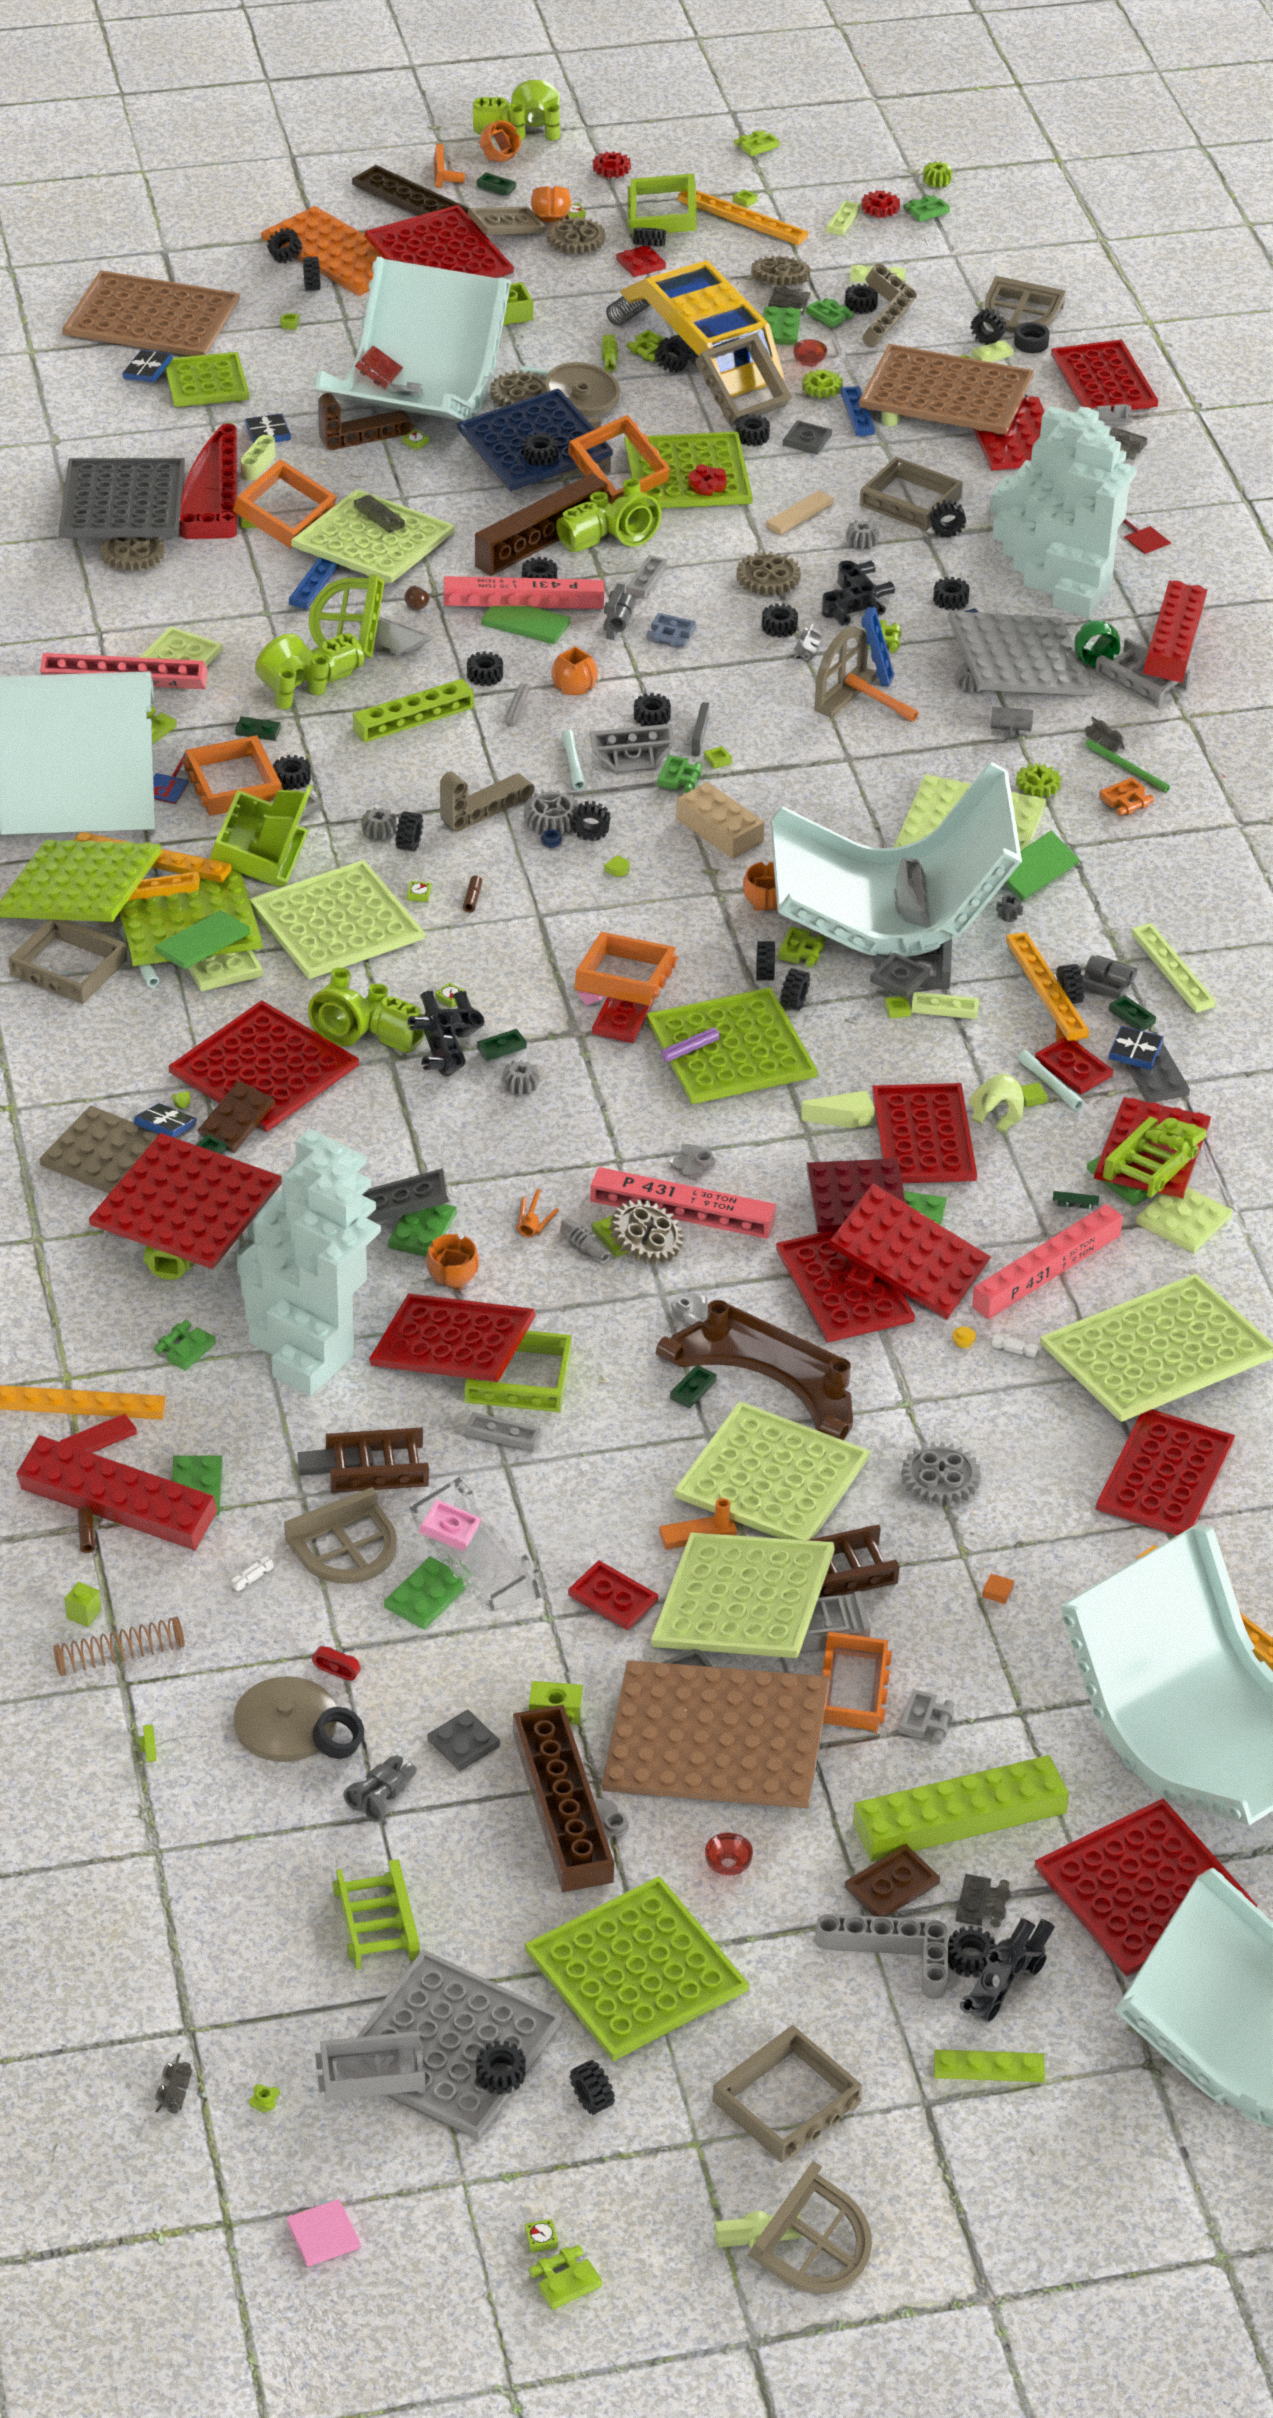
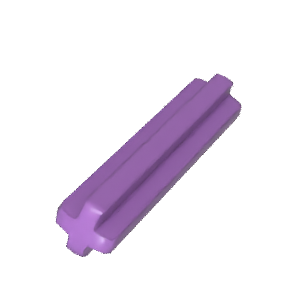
[661,1028,720,1062]

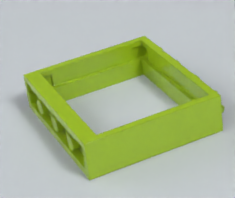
[627,173,697,236]
[465,1331,572,1413]

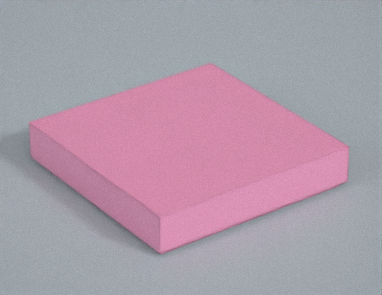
[419,1500,482,1552]
[287,2199,360,2267]

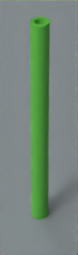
[1085,739,1170,792]

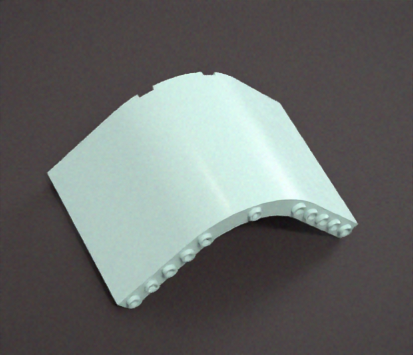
[314,256,511,421]
[0,671,155,836]
[770,762,1022,957]
[1060,1524,1273,1825]
[1115,1868,1273,2128]

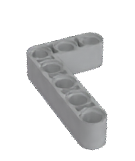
[815,1914,948,1999]

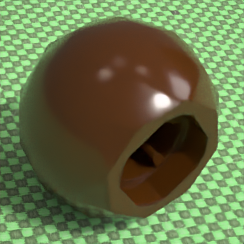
[404,585,430,610]

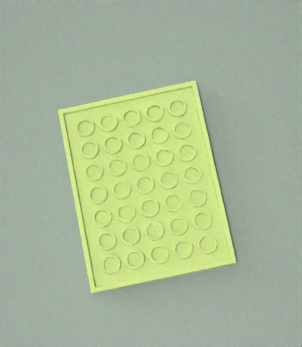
[1040,1274,1273,1422]

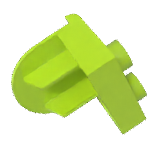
[209,784,313,887]

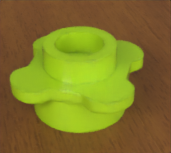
[249,2084,280,2112]

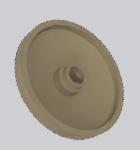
[544,362,620,416]
[234,1676,337,1762]

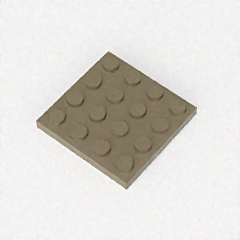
[39,1105,159,1193]

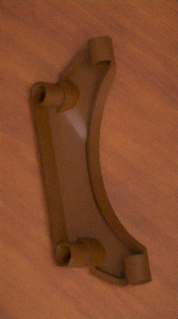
[656,1300,853,1441]

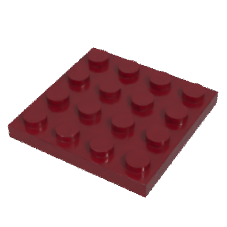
[806,1158,906,1232]

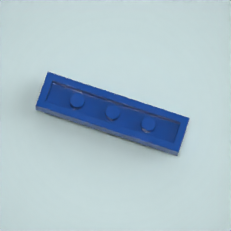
[840,386,875,437]
[289,557,339,610]
[861,607,895,687]

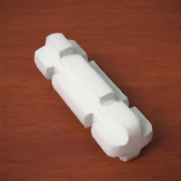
[992,1334,1038,1358]
[230,1556,274,1591]

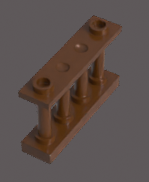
[325,1427,429,1493]
[808,1524,900,1598]

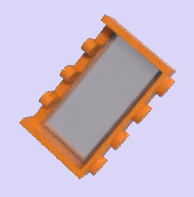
[822,1632,892,1734]

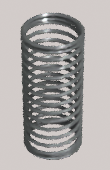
[606,296,650,326]

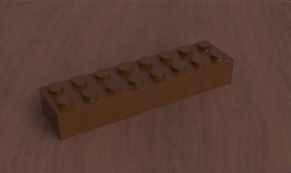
[475,474,608,576]
[513,1705,614,1893]

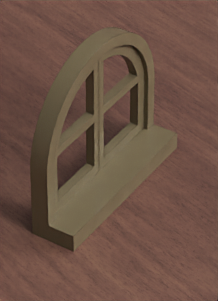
[985,276,1066,333]
[814,626,877,718]
[284,1487,397,1584]
[748,2160,872,2294]

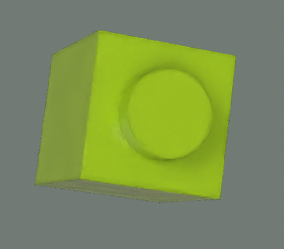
[65,1581,101,1627]

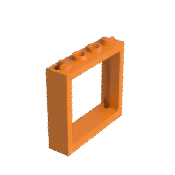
[568,415,670,505]
[233,459,337,549]
[183,735,282,816]
[574,931,678,1006]

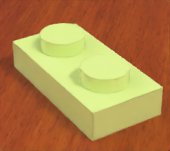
[972,340,1014,362]

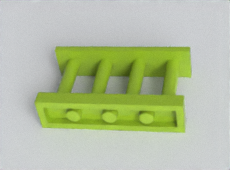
[1103,1117,1199,1198]
[332,1859,420,1970]

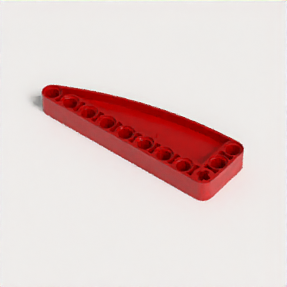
[180,423,237,539]

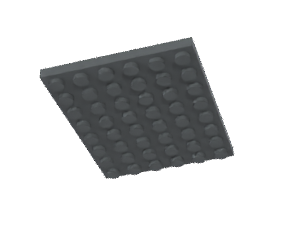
[59,458,185,539]

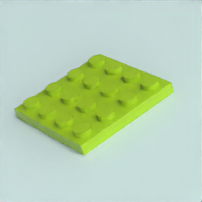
[165,352,249,407]

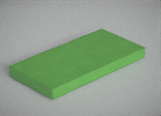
[481,606,571,644]
[1005,830,1080,902]
[155,910,250,970]

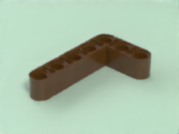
[318,393,414,450]

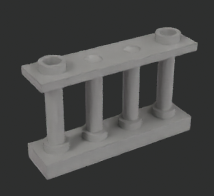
[1095,638,1191,709]

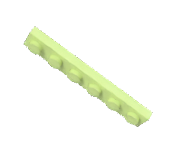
[1132,923,1215,1013]

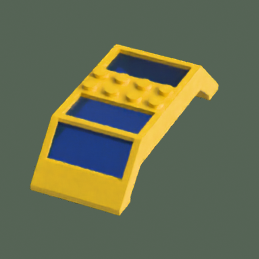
[621,260,784,397]

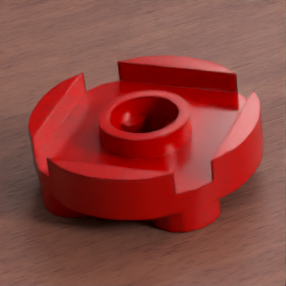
[688,464,727,496]

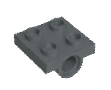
[604,583,636,640]
[1082,955,1137,999]

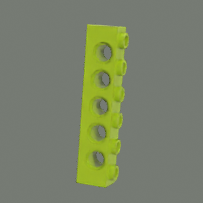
[353,678,474,743]

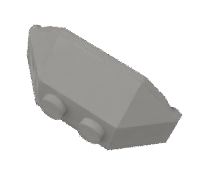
[355,610,433,655]
[590,724,675,773]
[894,858,931,928]

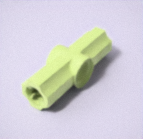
[714,2211,802,2248]

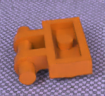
[1099,777,1154,816]

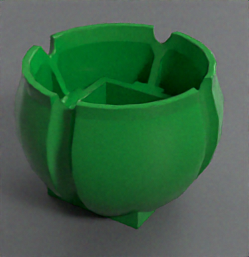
[1074,619,1121,667]

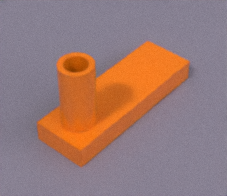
[433,143,465,188]
[659,1498,737,1550]

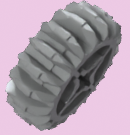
[524,790,579,836]

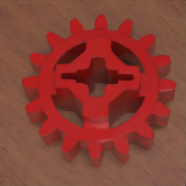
[593,151,631,179]
[861,190,900,218]

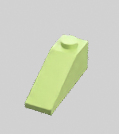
[801,1090,875,1128]

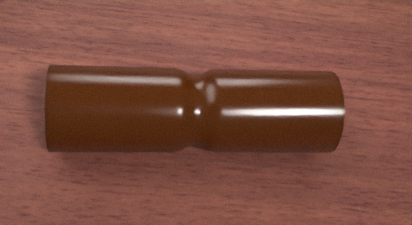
[463,875,483,913]
[78,1507,95,1553]

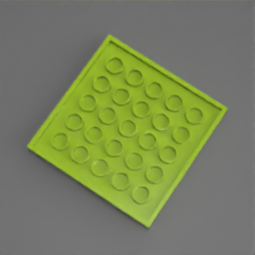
[624,431,753,509]
[0,839,162,922]
[119,870,263,966]
[646,987,818,1105]
[525,1876,749,2062]

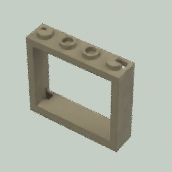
[695,333,792,426]
[860,457,963,531]
[9,919,127,1004]
[712,2025,862,2163]

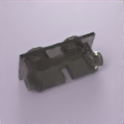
[1084,717,1125,753]
[155,2054,193,2114]

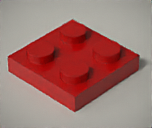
[616,245,666,277]

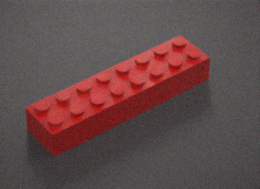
[1143,580,1208,683]
[16,1435,218,1551]

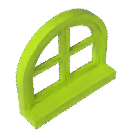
[308,574,385,659]

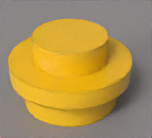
[952,1326,976,1348]

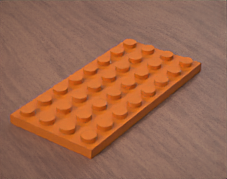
[261,206,381,296]

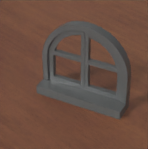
[873,938,952,989]

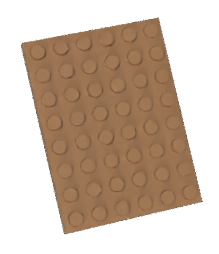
[62,270,240,356]
[859,344,1034,434]
[602,1660,830,1809]

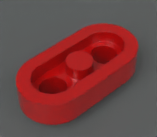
[312,1646,361,1681]

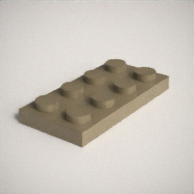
[467,207,546,235]

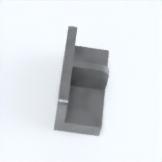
[990,707,1033,738]

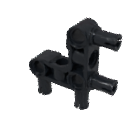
[821,560,895,626]
[407,991,485,1077]
[960,1918,1055,2022]

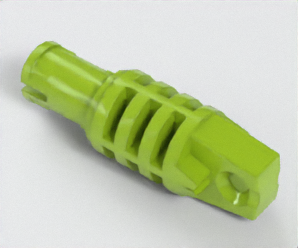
[601,334,618,372]

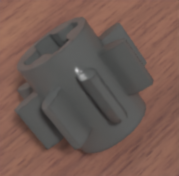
[996,895,1023,922]

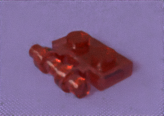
[355,345,403,389]

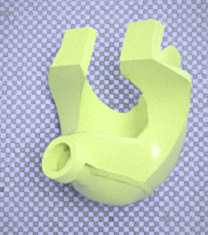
[969,1073,1024,1133]

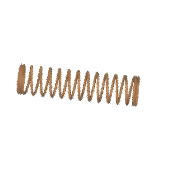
[53,1616,185,1676]

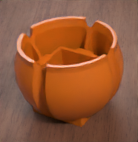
[478,121,521,162]
[531,186,571,222]
[551,646,598,695]
[743,862,778,911]
[426,1234,479,1290]

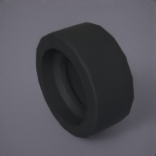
[1014,322,1050,353]
[312,1706,364,1759]

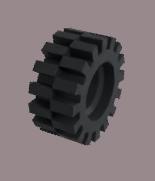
[633,227,666,246]
[267,228,303,264]
[303,256,321,291]
[845,283,878,314]
[970,308,1007,345]
[655,336,691,373]
[736,414,770,446]
[523,432,558,466]
[929,500,966,538]
[522,557,557,579]
[933,577,970,611]
[762,603,798,638]
[467,651,503,686]
[634,693,671,727]
[273,755,311,790]
[571,801,611,841]
[395,811,423,852]
[756,941,775,981]
[1056,964,1085,1004]
[780,968,810,1011]
[948,1926,996,1978]
[476,2041,526,2095]
[569,2060,615,2115]

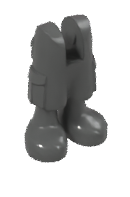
[343,1755,417,1822]

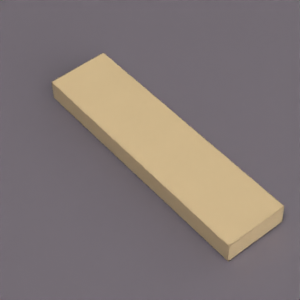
[766,490,834,535]

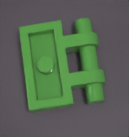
[903,195,950,222]
[806,298,854,328]
[657,755,702,793]
[154,1320,216,1371]

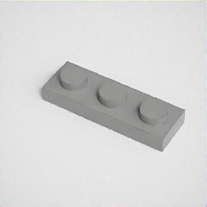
[626,555,667,598]
[465,1412,541,1451]

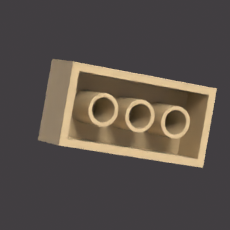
[676,782,765,859]

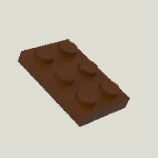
[198,1080,275,1153]
[845,1844,940,1917]

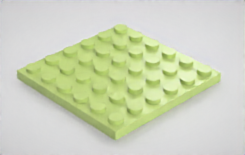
[291,489,455,584]
[893,774,1046,851]
[249,860,425,979]
[674,1401,870,1540]
[651,1533,835,1658]

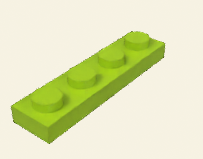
[934,2049,1045,2082]

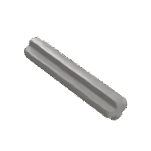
[505,683,529,726]

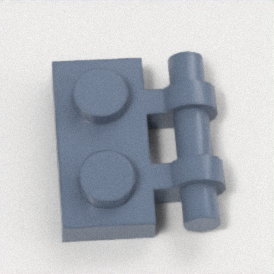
[646,613,696,647]

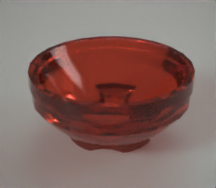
[793,339,827,367]
[705,1832,753,1876]

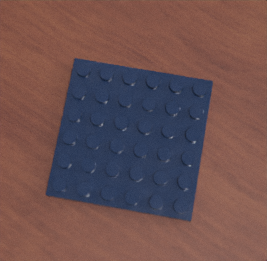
[457,388,613,492]

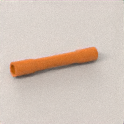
[845,673,919,722]

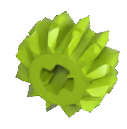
[923,161,952,188]

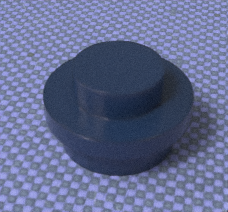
[541,829,562,848]

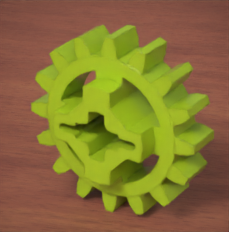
[802,369,843,399]
[1016,763,1061,798]

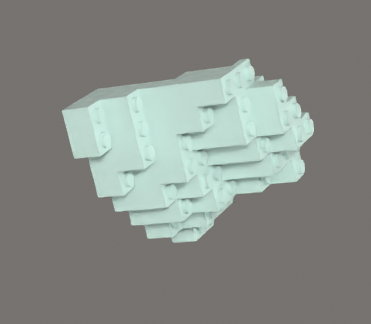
[990,406,1137,618]
[237,1128,381,1397]

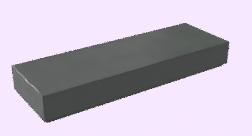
[691,702,709,756]
[297,1446,373,1475]

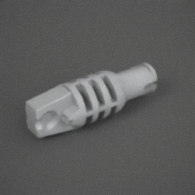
[560,1218,611,1264]

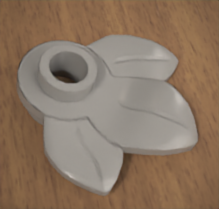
[387,382,423,396]
[669,1144,715,1176]
[671,1293,709,1326]
[595,1798,629,1840]

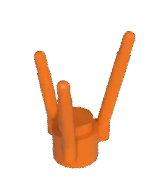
[516,1189,559,1237]

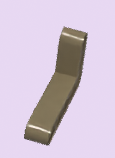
[862,263,917,347]
[440,771,535,832]

